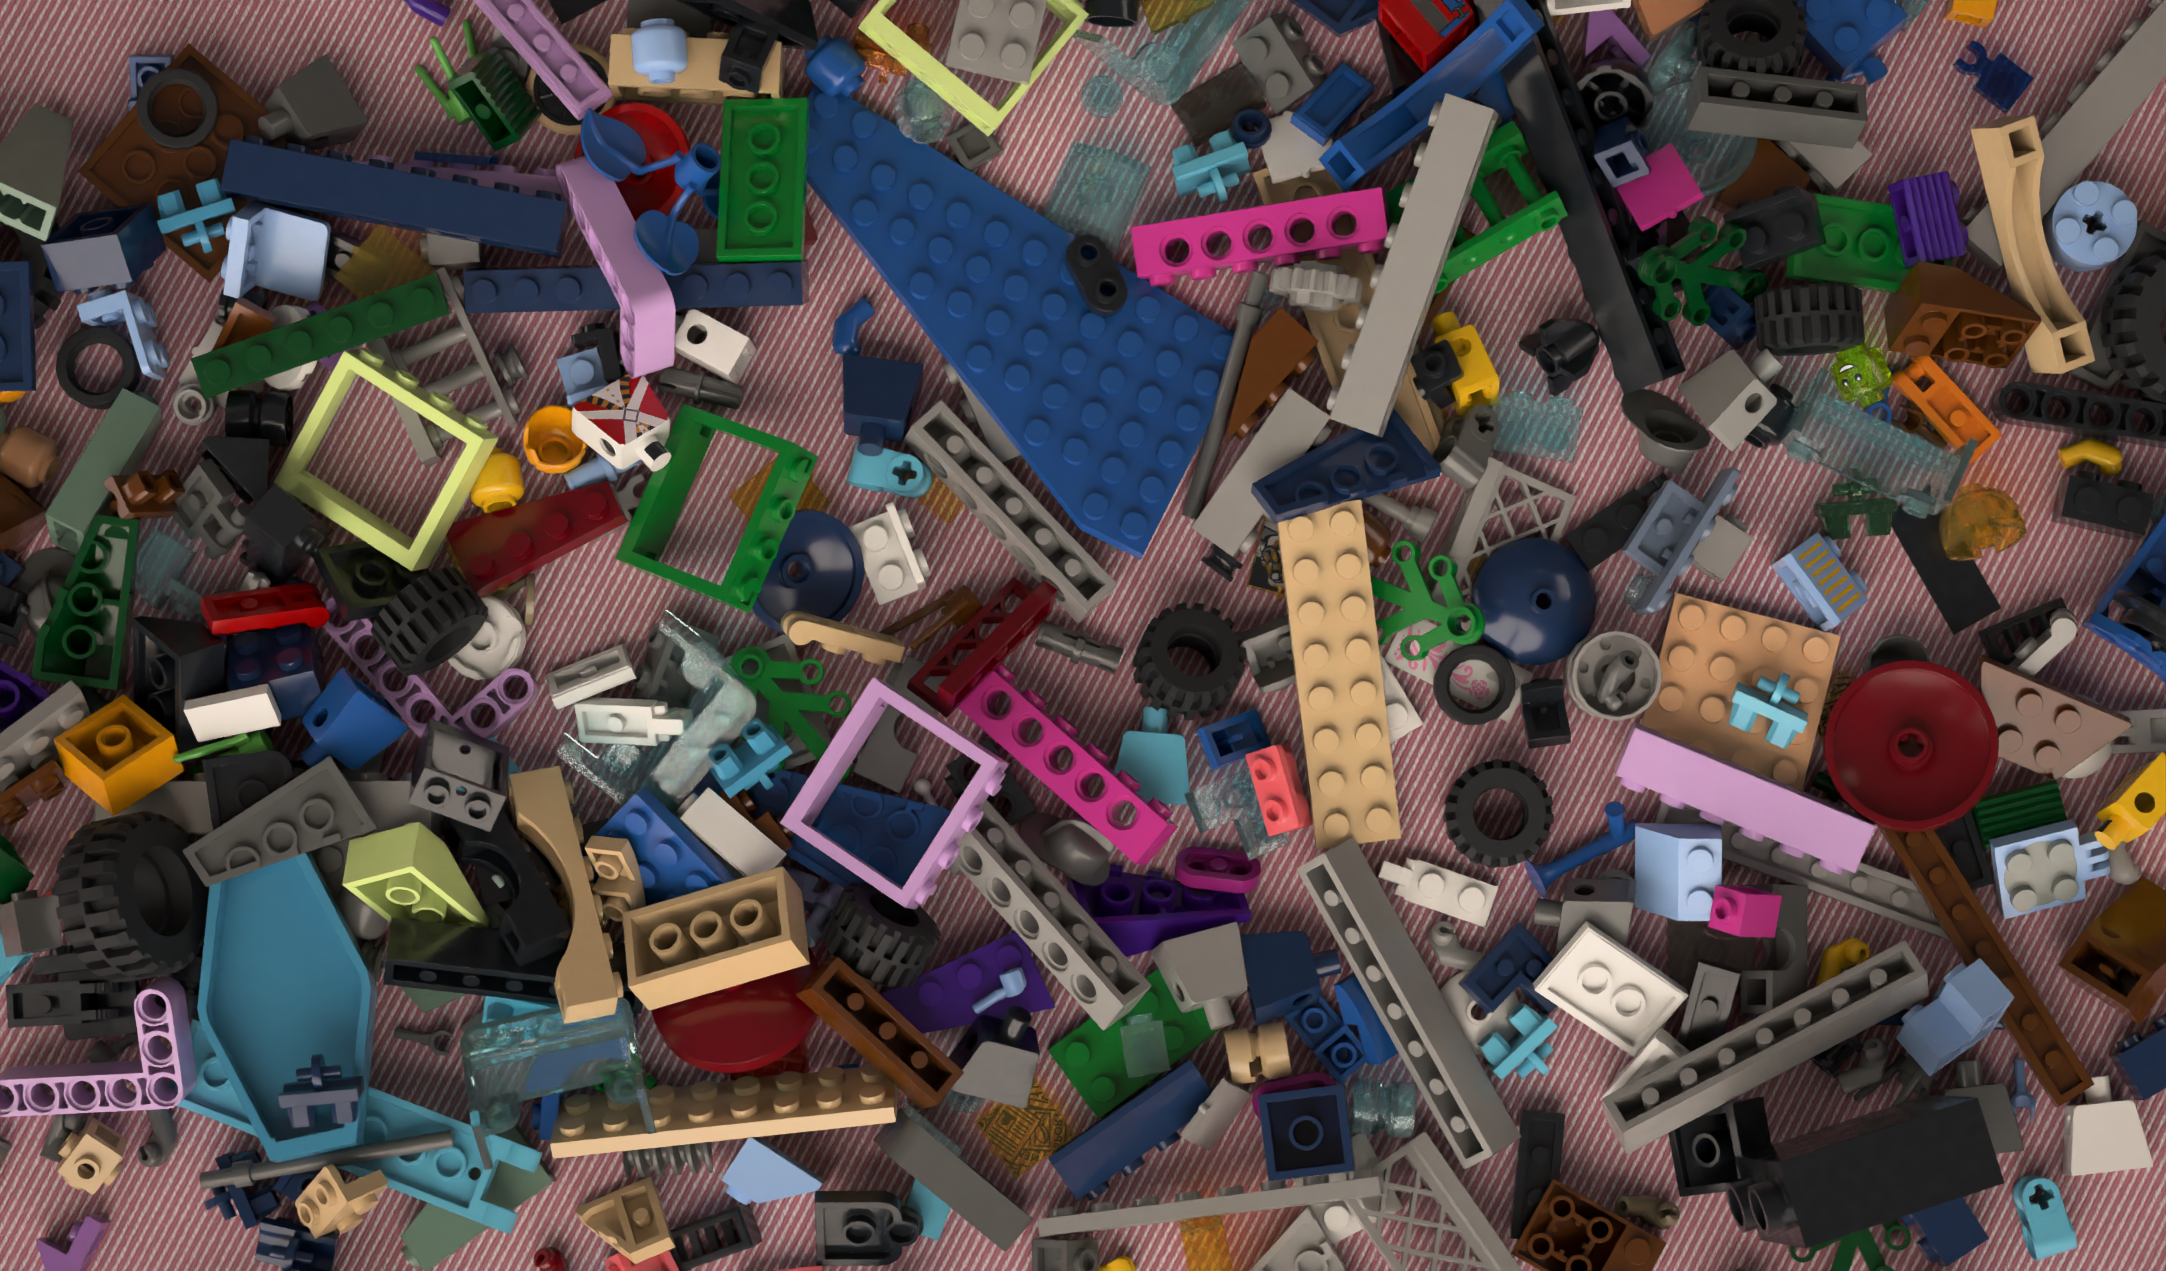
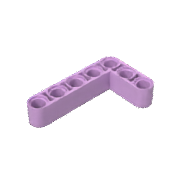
[556,156,676,379]
[323,597,539,751]
[0,976,197,1117]

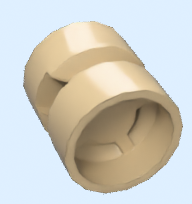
[1223,1022,1292,1085]

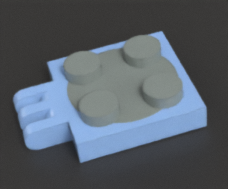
[1989,819,2111,919]

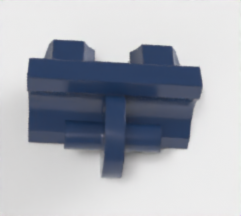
[278,1054,364,1128]
[204,1149,282,1229]
[254,1217,339,1271]

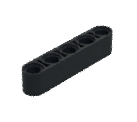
[1991,382,2166,449]

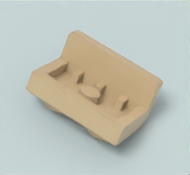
[295,1164,389,1239]

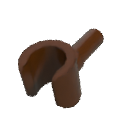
[1890,404,1947,451]

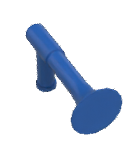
[1524,801,1637,899]

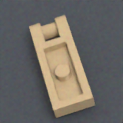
[780,610,905,665]

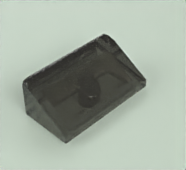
[1169,61,1267,147]

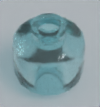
[893,78,952,144]

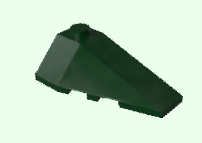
[31,514,140,690]

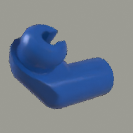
[832,297,875,358]

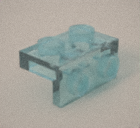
[1491,391,1584,463]

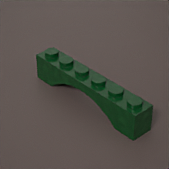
[191,273,452,399]

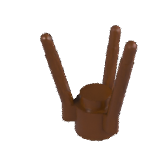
[879,585,983,665]

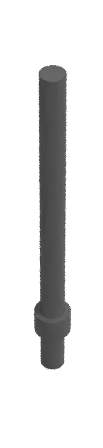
[1182,270,1269,519]
[199,1129,456,1189]

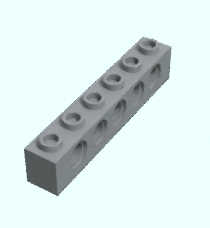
[903,400,1118,624]
[954,800,1151,1031]

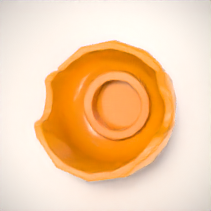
[523,405,587,473]

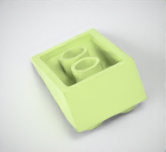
[342,822,489,928]

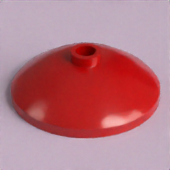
[574,103,691,222]

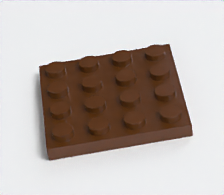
[78,43,320,283]

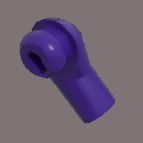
[404,0,451,27]

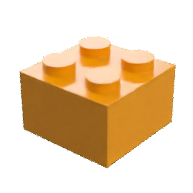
[54,694,184,816]

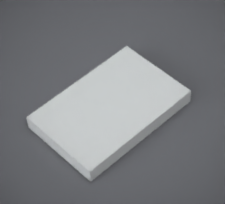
[1533,921,1688,1057]

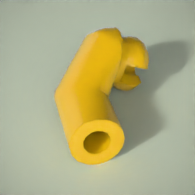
[2058,438,2123,476]

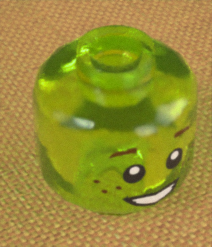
[1830,342,1893,408]

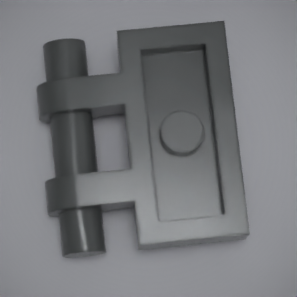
[173,458,252,560]

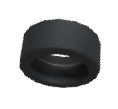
[136,68,219,150]
[55,326,141,410]
[1433,644,1515,725]

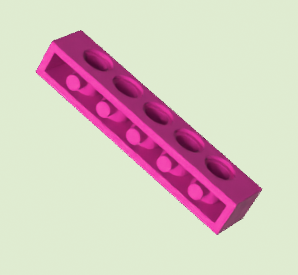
[1131,187,1391,287]
[958,663,1178,866]

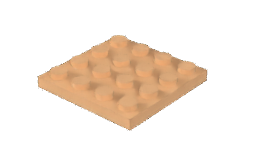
[1641,593,1841,790]

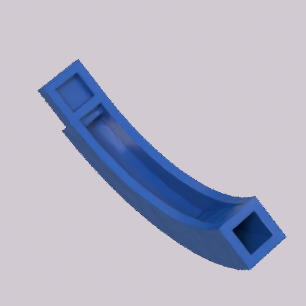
[1318,0,1545,192]

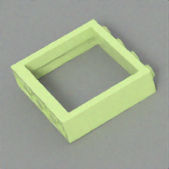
[858,0,1089,136]
[273,347,499,571]

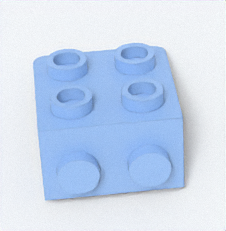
[221,201,331,301]
[76,289,170,381]

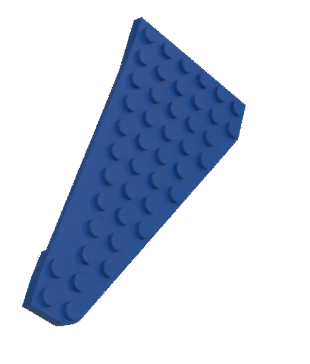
[807,84,1251,559]

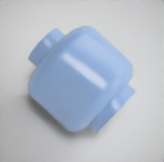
[631,18,688,84]

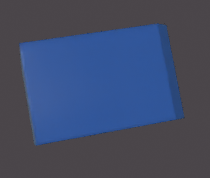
[1195,708,1272,772]

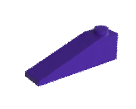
[1067,863,1251,957]

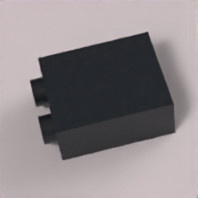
[1726,1095,2005,1248]

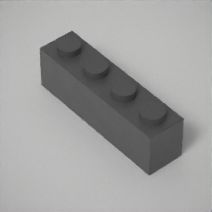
[1686,66,1867,149]

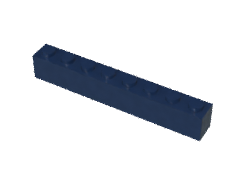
[220,135,570,258]
[463,259,810,313]

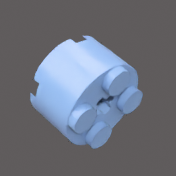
[2043,181,2138,272]

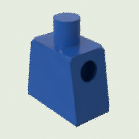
[300,667,409,770]

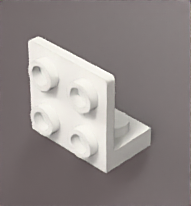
[848,502,931,607]

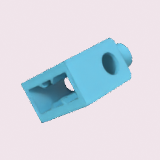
[1114,707,1190,806]

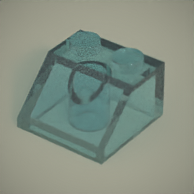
[1042,142,1151,252]

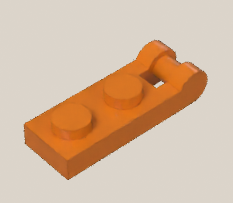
[1889,356,2003,465]

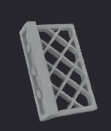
[1426,456,1576,642]
[1343,1131,1522,1271]

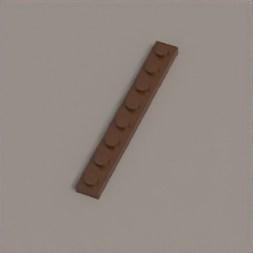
[1877,825,2094,1107]

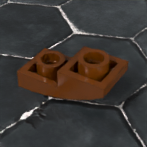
[718,789,797,851]

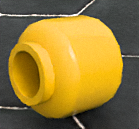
[469,447,524,513]

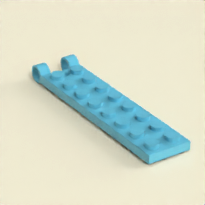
[167,1019,543,1234]

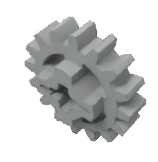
[1269,261,1363,313]

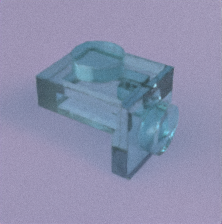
[1119,1013,1171,1078]

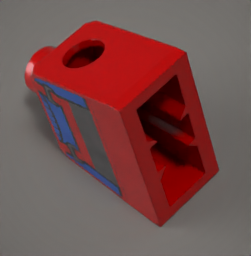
[1378,0,1475,74]

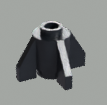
[1519,318,1600,397]

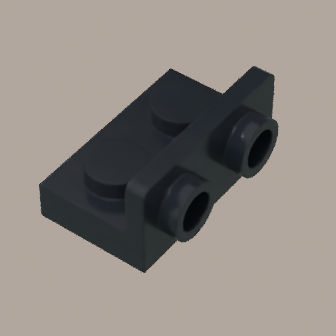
[1723,186,1827,271]

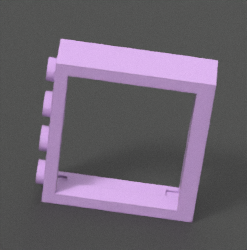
[780,677,1009,909]

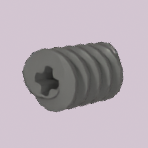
[623,1142,713,1178]

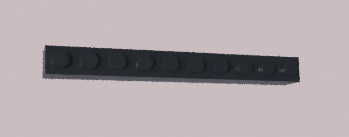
[1473,0,1686,395]

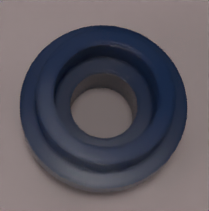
[1230,109,1272,149]

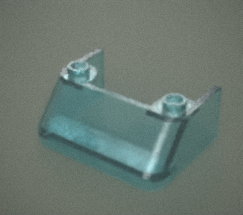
[1073,0,1251,105]
[1781,368,1979,519]
[556,609,757,814]
[460,997,656,1170]

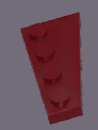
[446,481,628,598]

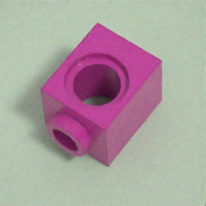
[1708,885,1782,938]

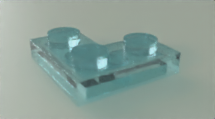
[1184,768,1291,860]

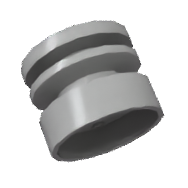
[1563,630,1662,721]

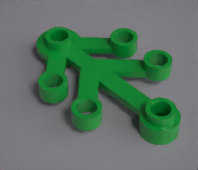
[1370,540,1486,661]
[730,646,852,783]

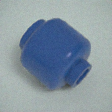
[804,35,867,98]

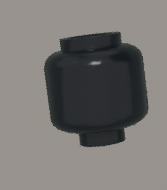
[1744,384,1799,449]

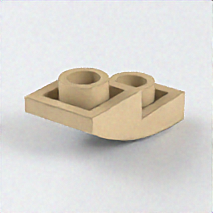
[585,835,646,921]

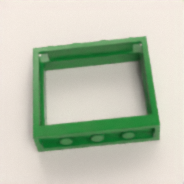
[615,403,818,614]

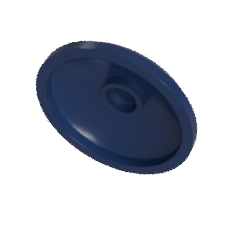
[752,509,864,635]
[1471,538,1596,665]

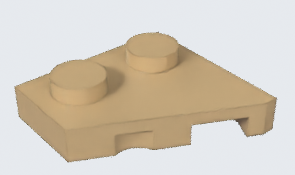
[575,1176,675,1264]

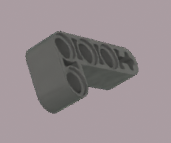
[873,1107,1033,1252]

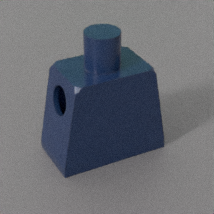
[842,354,924,456]
[1240,931,1341,1026]

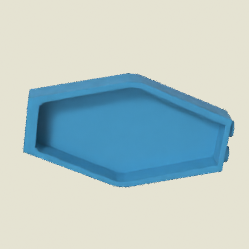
[197,851,378,1163]

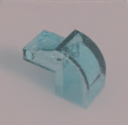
[135,528,204,619]

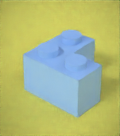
[1896,958,2014,1077]

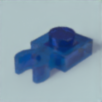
[1953,41,2034,114]

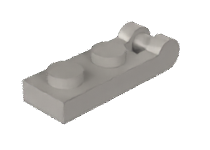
[2008,608,2077,676]

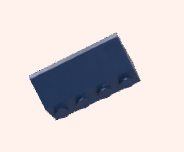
[1048,1058,1212,1201]

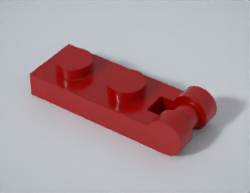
[201,582,330,635]

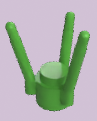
[414,20,478,125]
[173,729,275,777]

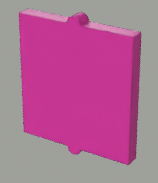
[1616,143,1704,232]

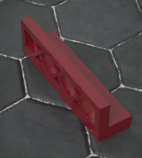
[907,577,1058,718]

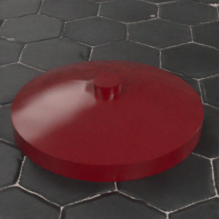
[1824,660,1999,832]
[652,947,818,1073]

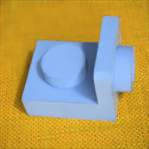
[556,347,609,409]

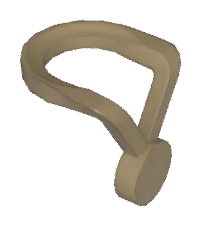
[488,573,535,627]

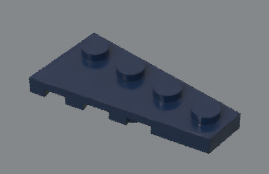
[1251,408,1441,524]

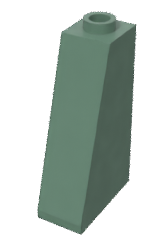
[0,103,74,242]
[45,388,163,556]
[401,1110,557,1271]

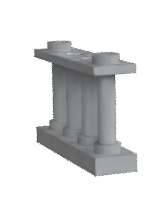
[367,267,521,467]

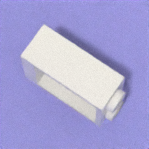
[676,787,787,881]

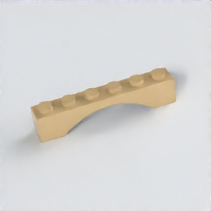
[1970,115,2095,374]
[507,766,623,1024]

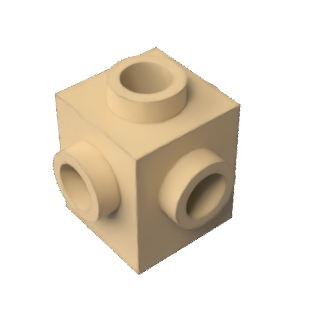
[57,1117,128,1195]

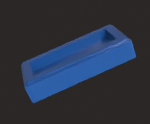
[1290,62,1376,147]

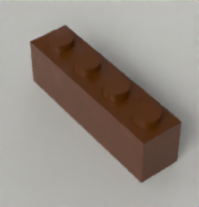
[795,956,964,1109]

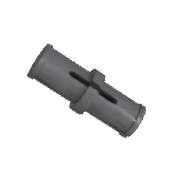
[1035,620,1124,675]

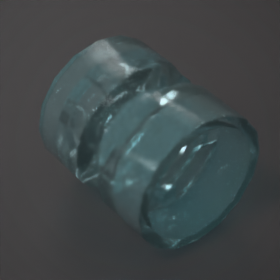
[1351,1077,1417,1139]

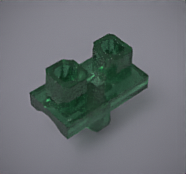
[1814,469,1898,540]

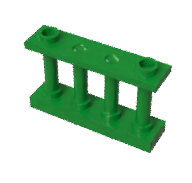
[1387,120,1568,295]

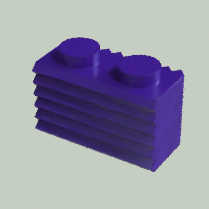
[1888,171,1968,268]

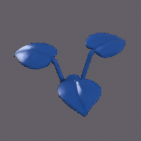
[581,108,722,276]

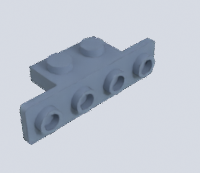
[1621,467,1741,615]

